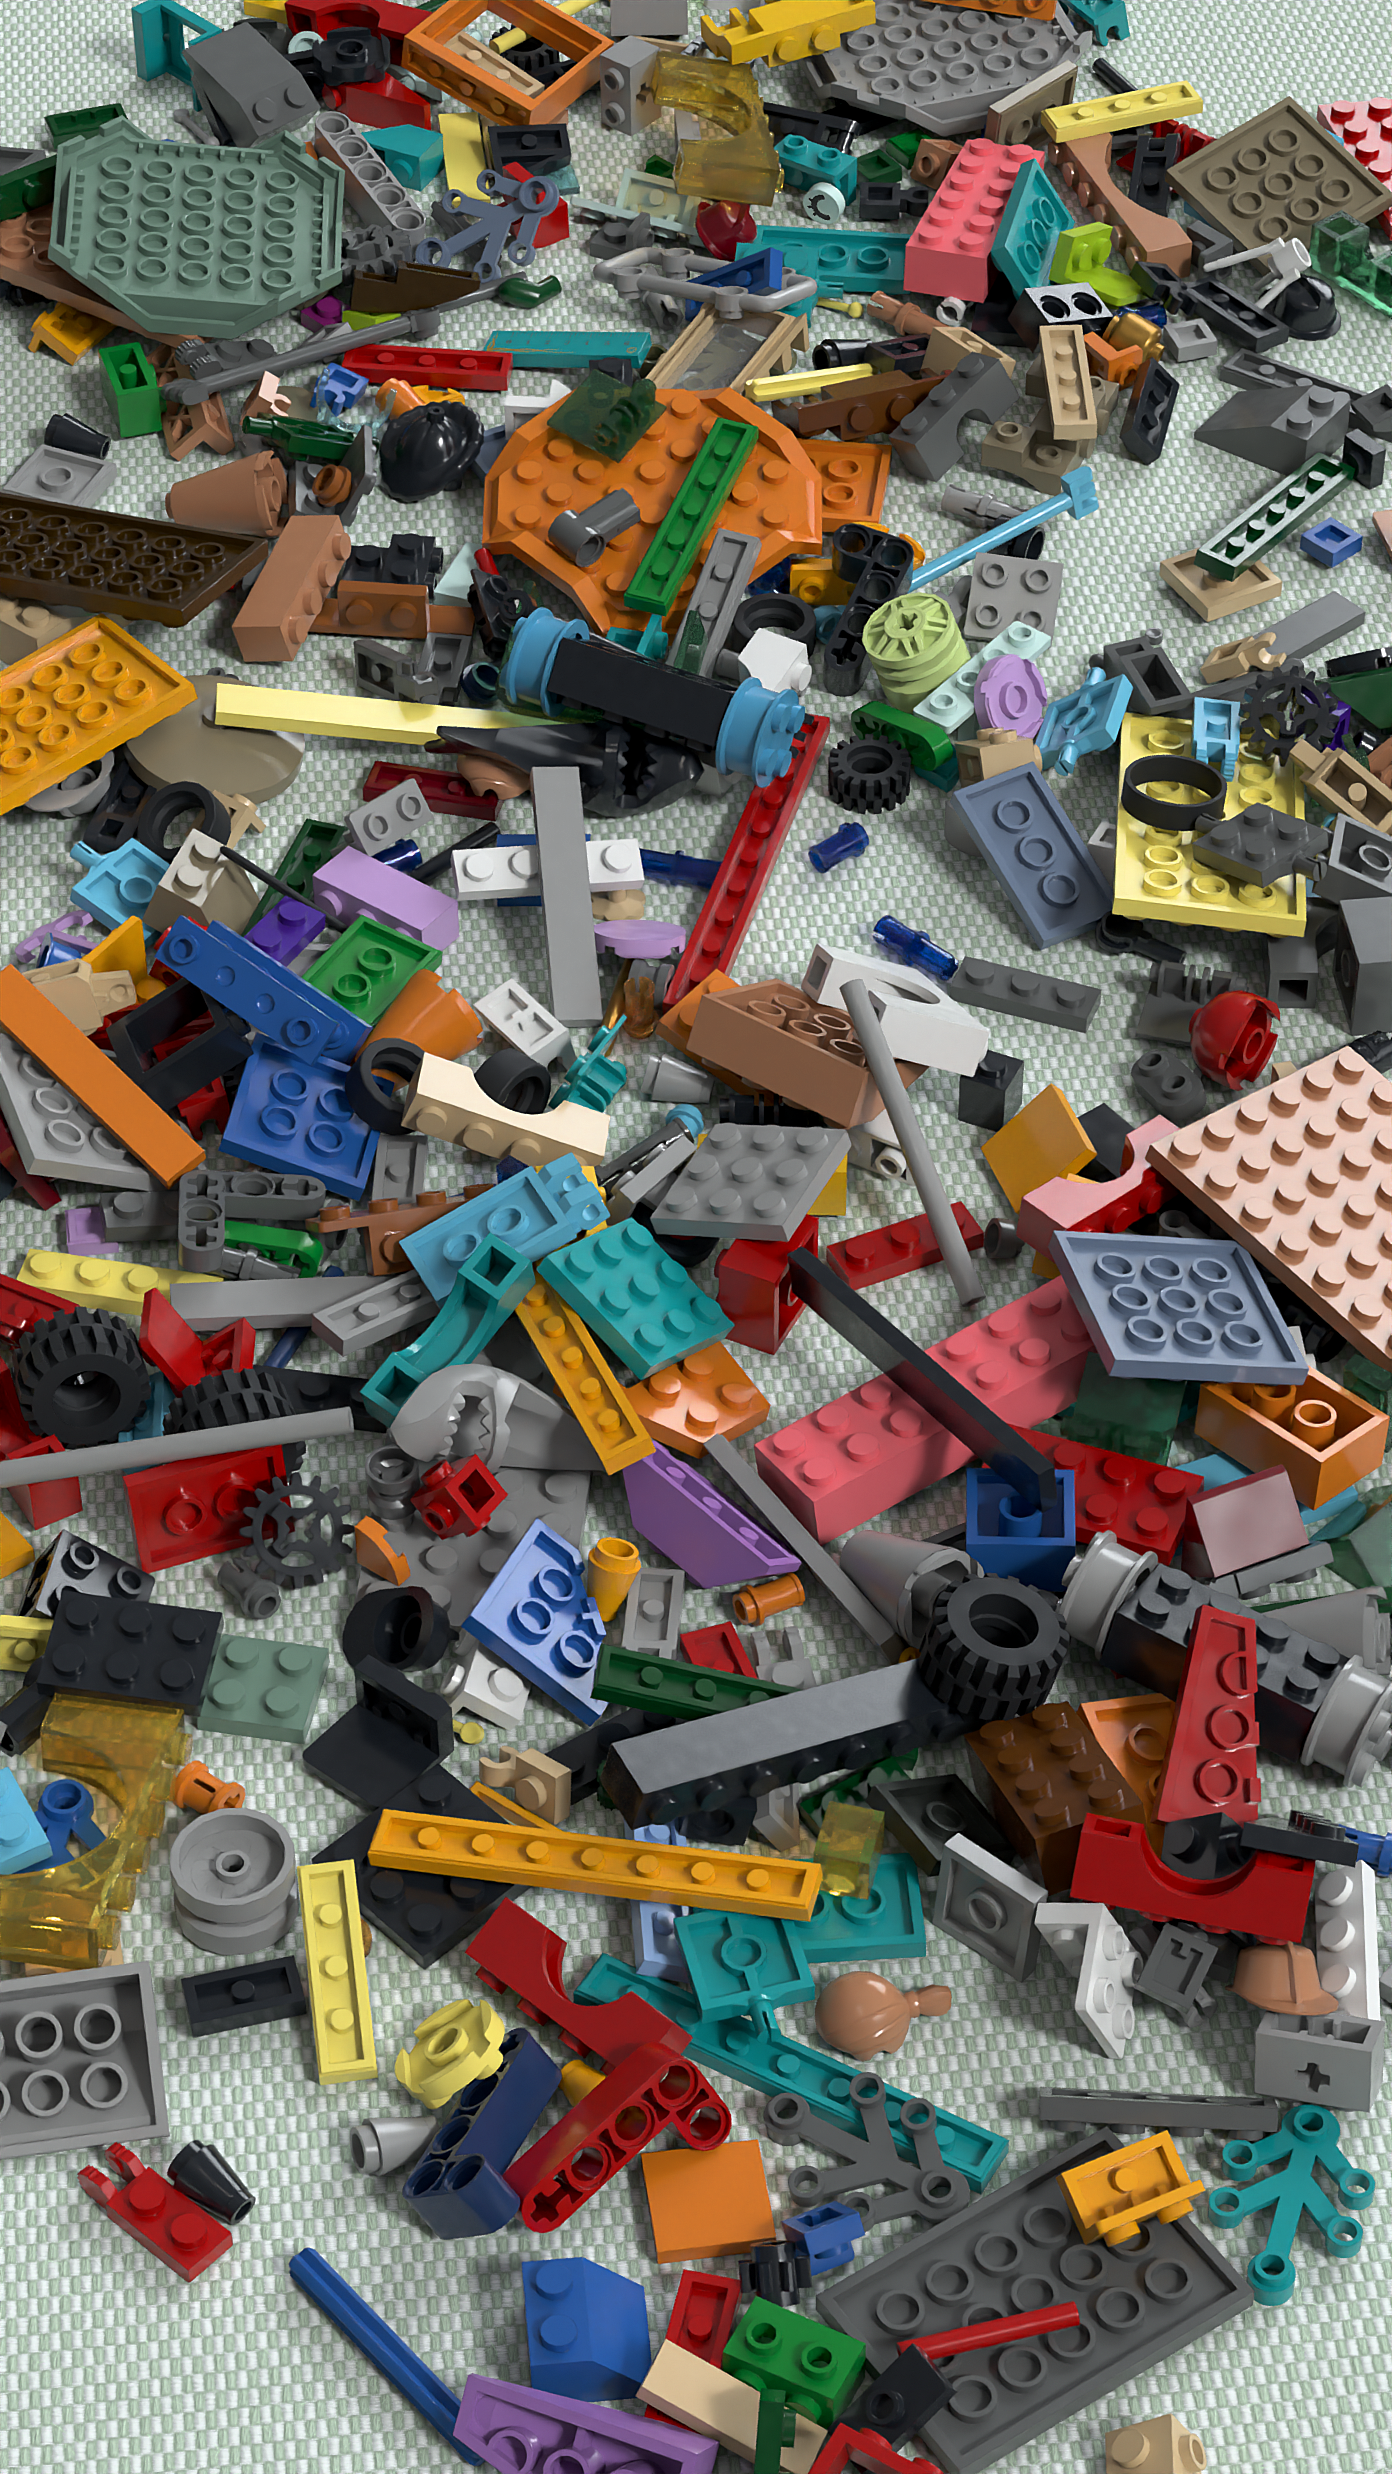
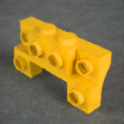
[700,0,876,68]

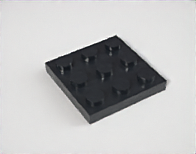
[311,1763,532,1970]

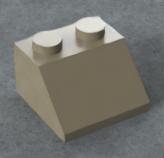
[142,828,260,936]

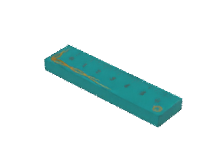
[482,331,652,369]

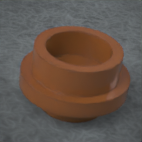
[312,464,352,507]

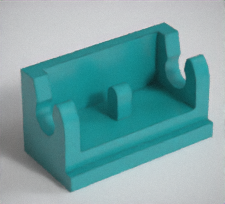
[1057,0,1130,46]

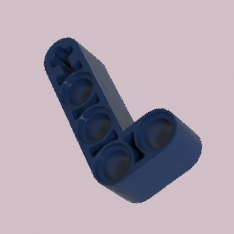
[402,2028,562,2240]

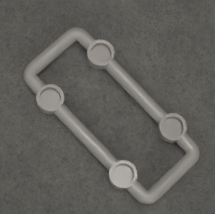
[593,247,817,319]

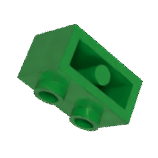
[98,342,167,438]
[722,2296,866,2429]

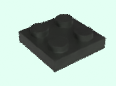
[865,1773,1017,1877]

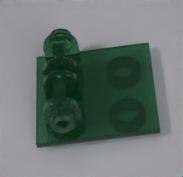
[547,369,667,463]
[1060,1352,1187,1466]

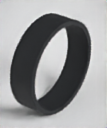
[1121,755,1227,831]

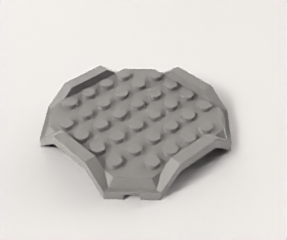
[798,0,1092,137]

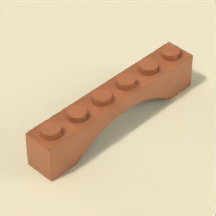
[1048,132,1192,279]

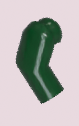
[498,275,562,309]

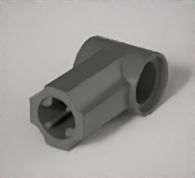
[548,488,641,567]

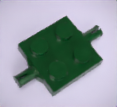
[242,412,380,466]

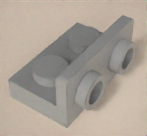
[330,778,434,858]

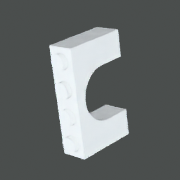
[800,943,990,1077]

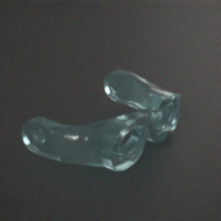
[316,368,397,437]

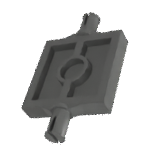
[1192,802,1329,888]

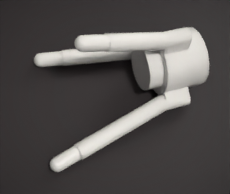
[1203,237,1311,309]

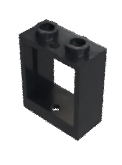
[106,977,254,1113]

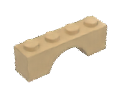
[401,1052,610,1169]

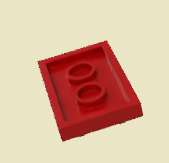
[122,1444,295,1574]

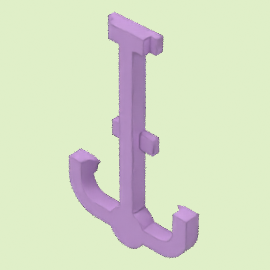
[15,910,99,963]

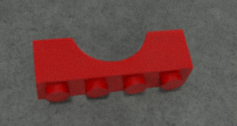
[284,0,433,66]
[1016,1115,1182,1264]
[0,1356,83,1530]
[1070,1813,1316,1945]
[465,1897,693,2083]

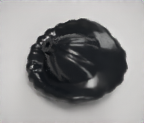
[379,400,485,502]

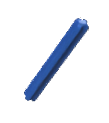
[289,2247,486,2466]

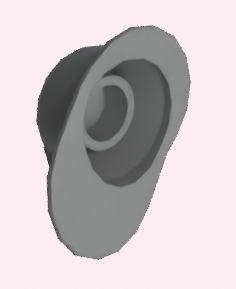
[25,750,114,817]

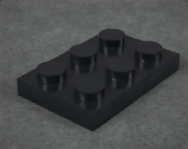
[36,1590,224,1717]

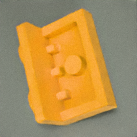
[1056,2130,1206,2247]

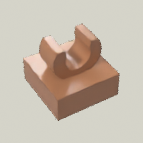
[239,371,291,425]

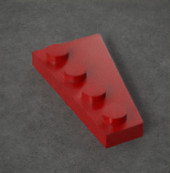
[1150,1604,1261,1828]

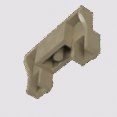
[981,351,1119,496]

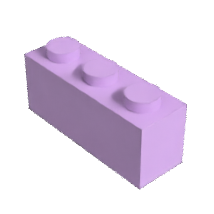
[312,846,459,951]

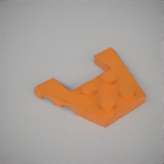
[553,1341,771,1459]

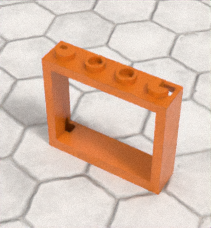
[401,0,614,126]

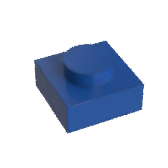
[1300,517,1363,568]

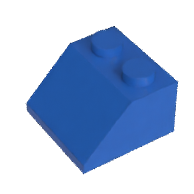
[965,1468,1076,1592]
[522,2257,652,2402]

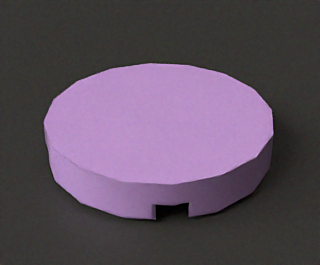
[974,654,1047,739]
[594,919,686,959]

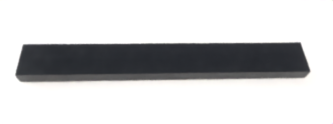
[787,1246,1058,1513]

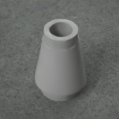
[641,1053,716,1105]
[350,2115,440,2177]

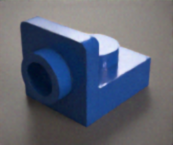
[781,2201,865,2277]

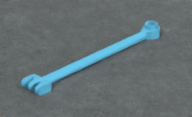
[813,466,1099,644]

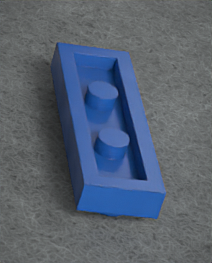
[685,247,783,322]

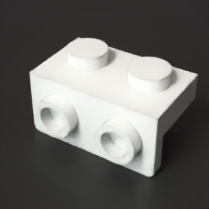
[440,1628,532,1731]

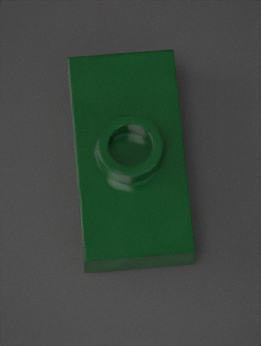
[44,103,128,149]

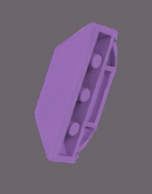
[622,1441,802,1589]

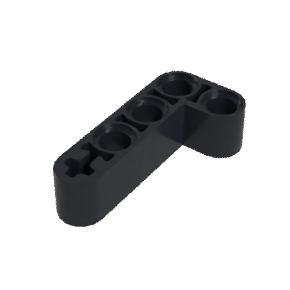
[823,523,914,697]

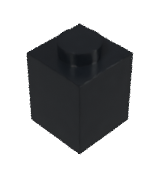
[958,1050,1024,1132]

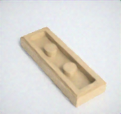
[636,2339,828,2474]

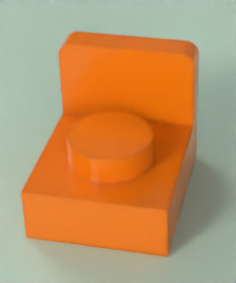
[1083,332,1143,391]

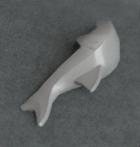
[389,1364,666,1473]

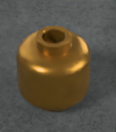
[1102,312,1165,363]

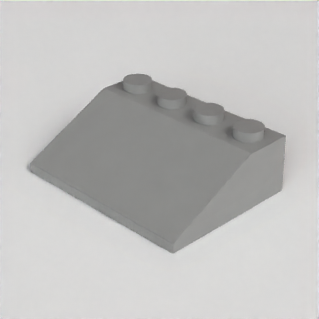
[0,1961,170,2160]

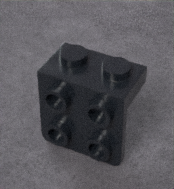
[302,1655,454,1812]
[1152,1812,1257,1949]

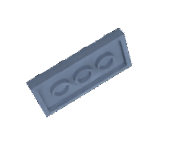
[950,761,1113,950]

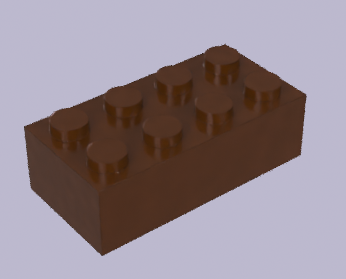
[963,1701,1152,1896]

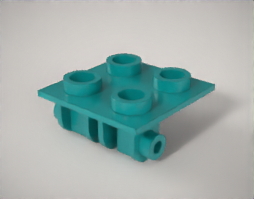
[548,1014,627,1113]

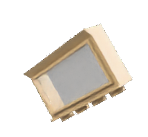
[635,302,810,397]

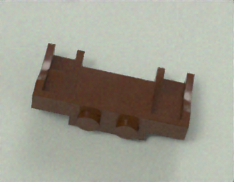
[771,367,952,443]

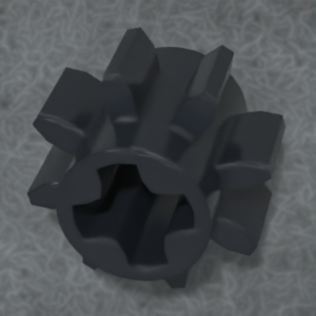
[738,2240,812,2307]

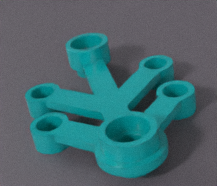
[1208,2105,1375,2306]

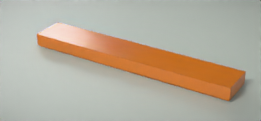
[0,963,206,1190]

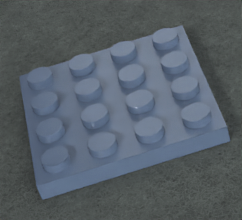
[1048,1230,1309,1386]

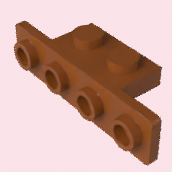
[309,580,476,639]
[305,1183,493,1276]

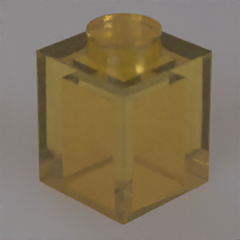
[813,1801,885,1900]

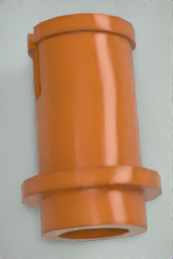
[732,1572,805,1627]

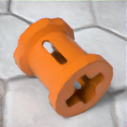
[171,1760,246,1815]

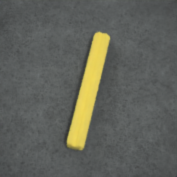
[744,363,879,403]

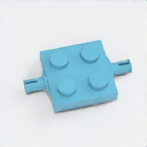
[1035,667,1133,776]
[70,838,170,950]

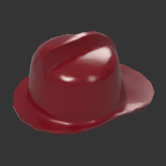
[695,199,757,262]

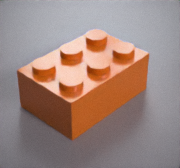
[1194,1365,1390,1511]

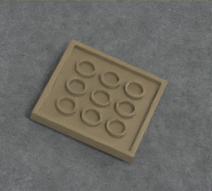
[1165,96,1392,276]

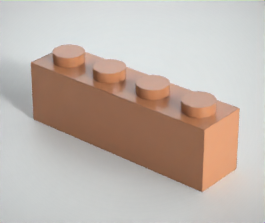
[232,515,351,662]

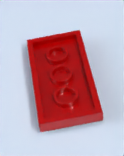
[982,1423,1204,1566]

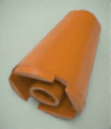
[350,969,483,1093]

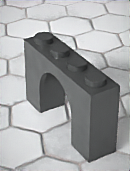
[1260,897,1364,1009]

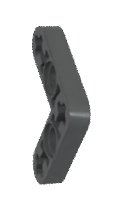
[177,1170,326,1272]

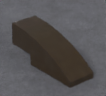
[349,260,481,313]

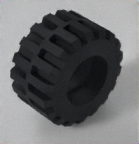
[11,1307,151,1450]
[162,1368,306,1483]
[918,1573,1069,1721]

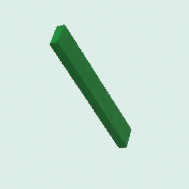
[624,417,759,617]

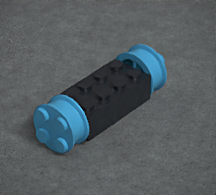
[499,607,805,788]

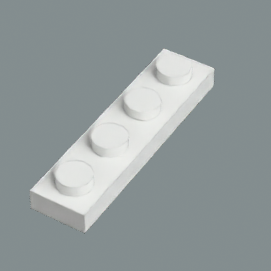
[450,838,645,901]
[1315,1860,1381,2021]

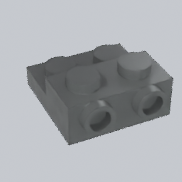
[1306,812,1392,905]

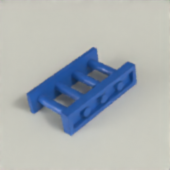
[154,915,373,1066]

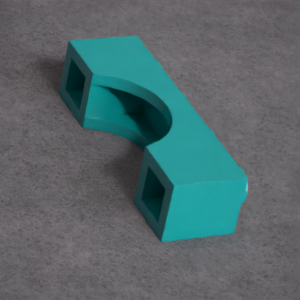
[360,1232,536,1428]

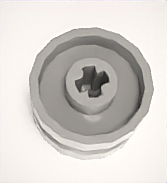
[170,1808,299,1955]

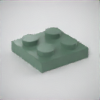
[196,1634,330,1745]

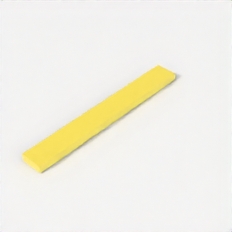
[215,683,579,745]

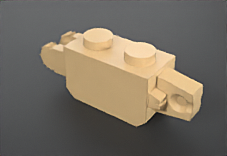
[1289,738,1392,836]
[0,958,136,1036]

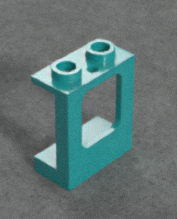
[131,0,222,112]

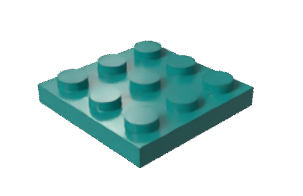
[536,1217,735,1380]

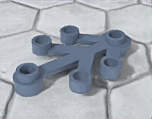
[416,169,559,284]

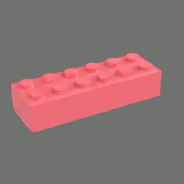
[903,138,1045,303]

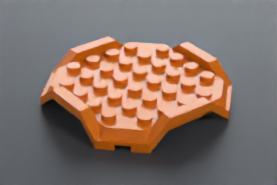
[482,387,822,646]

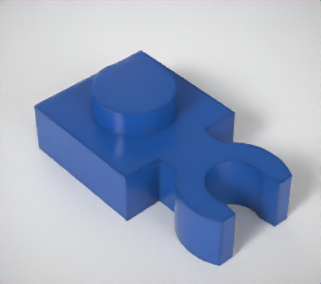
[310,362,369,417]

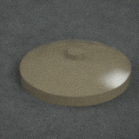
[122,675,305,805]

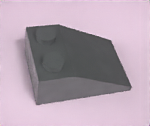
[182,21,321,148]
[1194,385,1351,476]

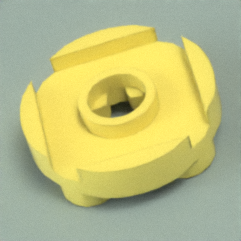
[395,1999,505,2109]

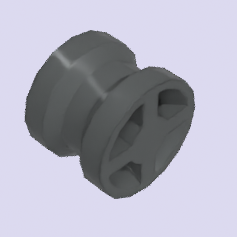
[626,959,675,1011]

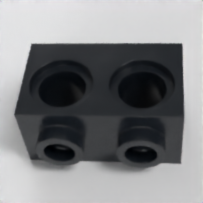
[1008,282,1113,354]

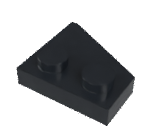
[486,123,572,196]

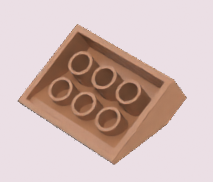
[686,978,930,1130]

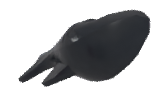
[424,719,705,818]

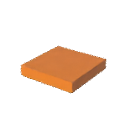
[641,2139,776,2264]

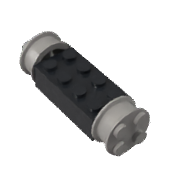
[1055,1530,1392,1788]

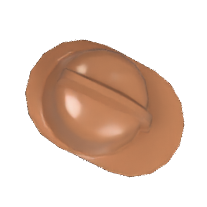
[1225,1940,1339,2016]

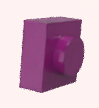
[300,295,350,333]

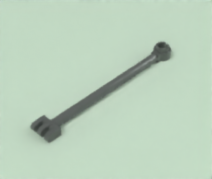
[160,307,441,406]

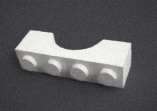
[676,628,812,799]

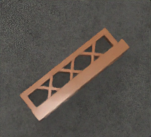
[146,343,235,461]

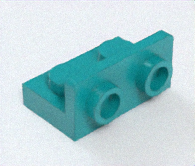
[769,134,857,206]

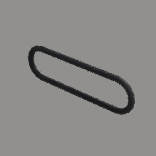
[220,846,349,934]

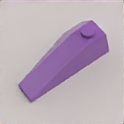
[453,2373,720,2474]

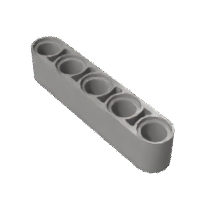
[314,111,426,262]

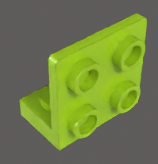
[1048,222,1147,309]

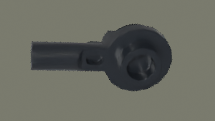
[1095,911,1187,964]

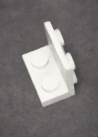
[1034,1903,1143,2059]

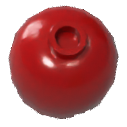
[1188,990,1280,1091]

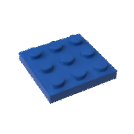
[218,1032,395,1201]

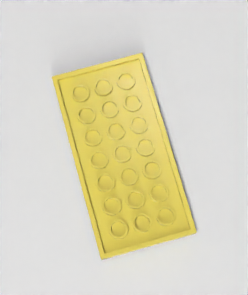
[1112,712,1306,938]

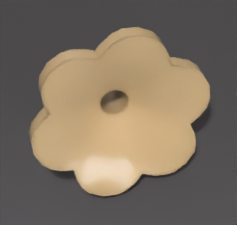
[591,889,646,922]

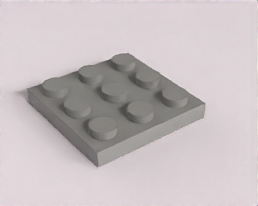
[650,1123,852,1242]

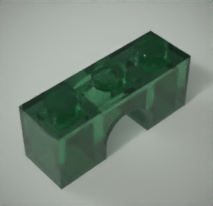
[1309,210,1392,319]

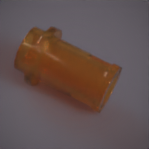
[621,976,659,1039]

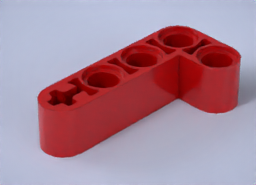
[502,2041,732,2233]

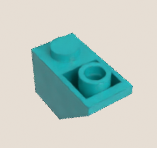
[361,124,444,192]

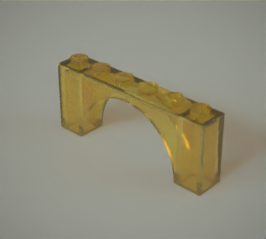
[650,51,784,207]
[0,1693,193,1970]

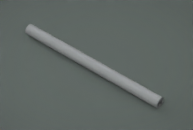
[839,979,986,1307]
[0,1407,354,1488]

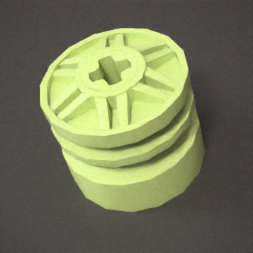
[862,592,971,714]

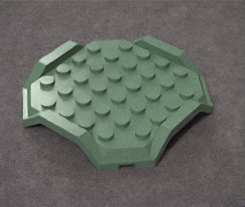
[48,115,345,339]

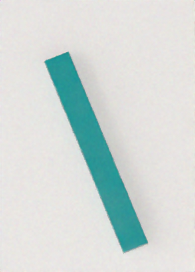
[573,1953,1009,2195]

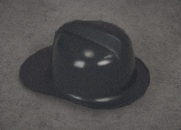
[1258,273,1342,341]
[342,1586,460,1672]

